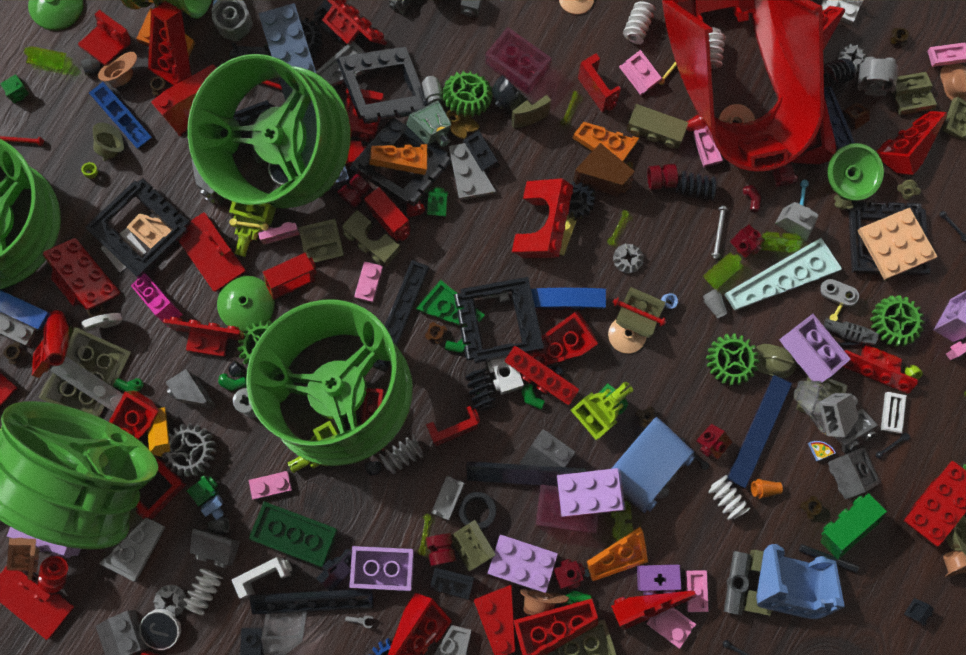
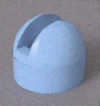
[661,293,678,309]

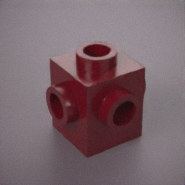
[730,224,765,258]
[696,424,732,460]
[553,558,585,589]

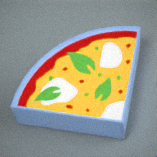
[808,441,836,461]

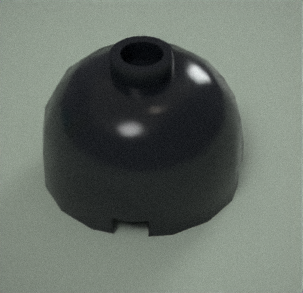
[492,75,528,111]

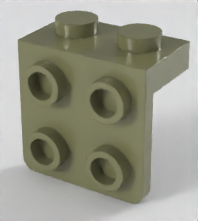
[616,287,666,338]

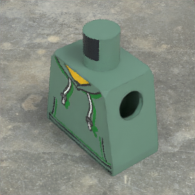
[406,101,451,147]

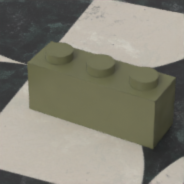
[627,104,689,149]

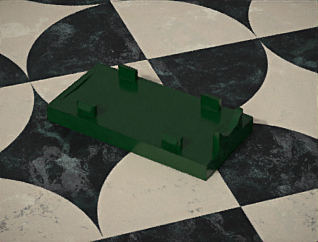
[249,501,338,567]

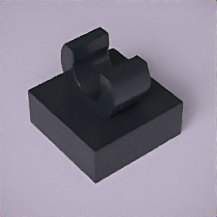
[904,598,934,626]

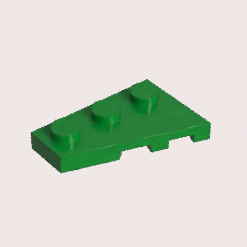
[416,280,485,327]

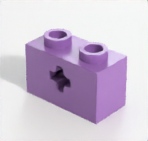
[637,565,681,595]

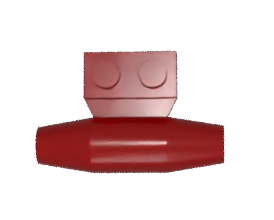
[32,310,69,378]

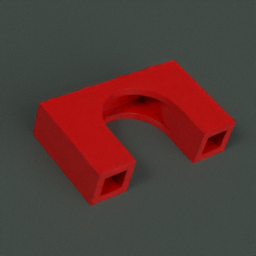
[512,178,573,258]

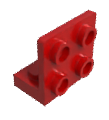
[78,10,131,66]

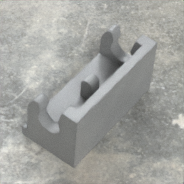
[431,476,464,521]

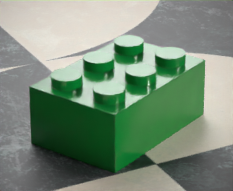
[820,493,887,560]

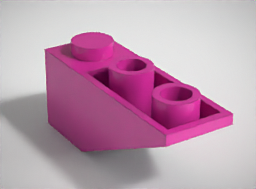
[131,273,183,327]

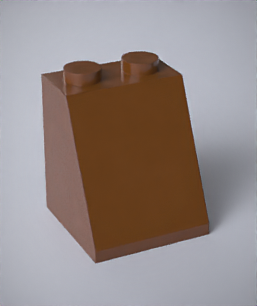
[573,143,635,197]

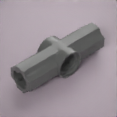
[723,551,751,615]

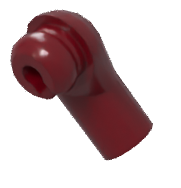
[743,185,761,212]

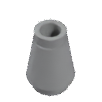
[703,289,727,319]

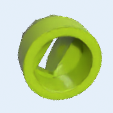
[81,162,98,179]
[905,365,923,380]

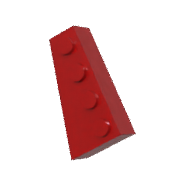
[148,1,191,85]
[513,599,598,655]

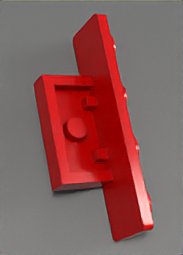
[842,344,918,394]
[505,346,579,405]

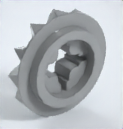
[838,44,868,72]
[613,243,644,273]
[153,585,186,617]

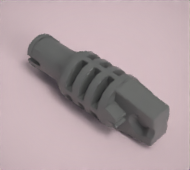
[823,318,879,345]

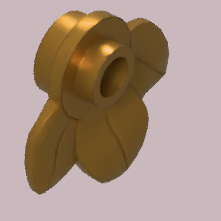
[446,110,479,139]

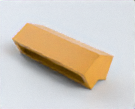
[148,407,170,457]

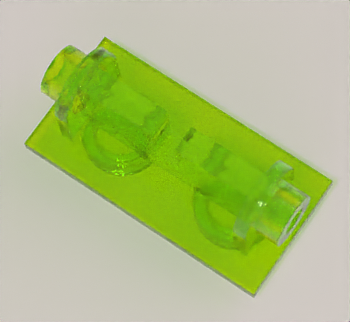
[24,46,66,70]
[761,231,803,252]
[703,252,743,289]
[611,501,633,541]

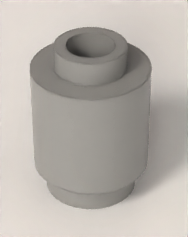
[422,76,443,104]

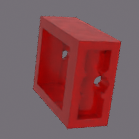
[364,187,411,243]
[263,253,316,300]
[136,456,187,519]

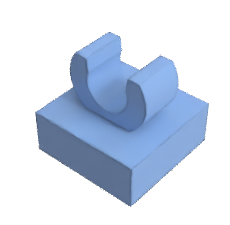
[201,494,224,520]

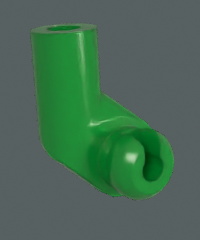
[445,339,471,353]
[218,374,247,391]
[113,378,143,392]
[521,383,545,409]
[562,591,591,606]

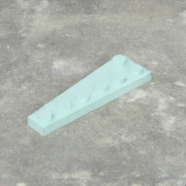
[725,238,842,310]

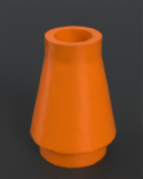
[751,479,783,499]

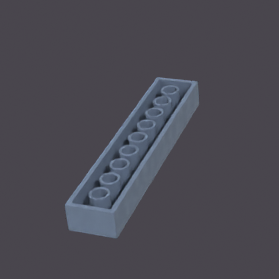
[259,3,350,190]

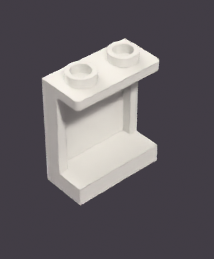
[232,557,292,599]

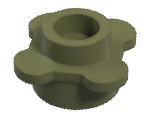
[897,180,921,199]
[834,195,854,209]

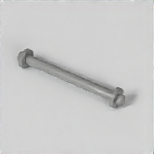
[711,206,728,259]

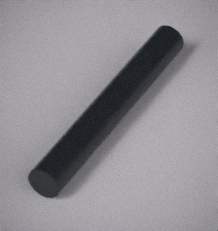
[799,544,859,573]

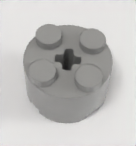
[212,0,253,41]
[857,57,898,96]

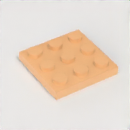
[858,208,937,280]

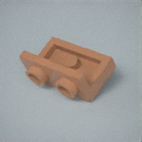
[7,538,40,580]

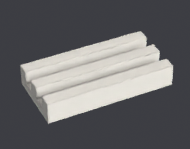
[881,392,907,434]

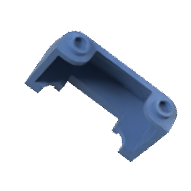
[611,417,695,513]
[756,544,845,619]

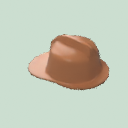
[98,52,137,88]
[940,63,966,101]
[943,550,966,578]
[520,589,569,615]

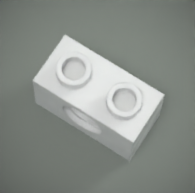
[487,358,524,395]

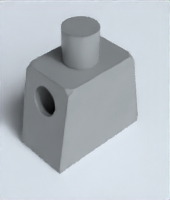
[775,202,819,241]
[819,393,858,437]

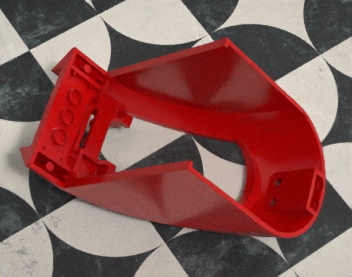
[662,0,824,171]

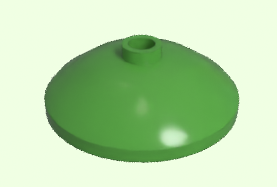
[28,0,83,30]
[828,143,884,201]
[217,276,275,332]

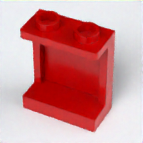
[578,53,621,112]
[345,89,385,142]
[426,406,480,447]

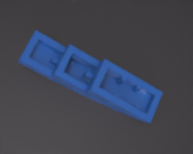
[89,82,152,149]
[531,288,606,310]
[0,291,50,331]

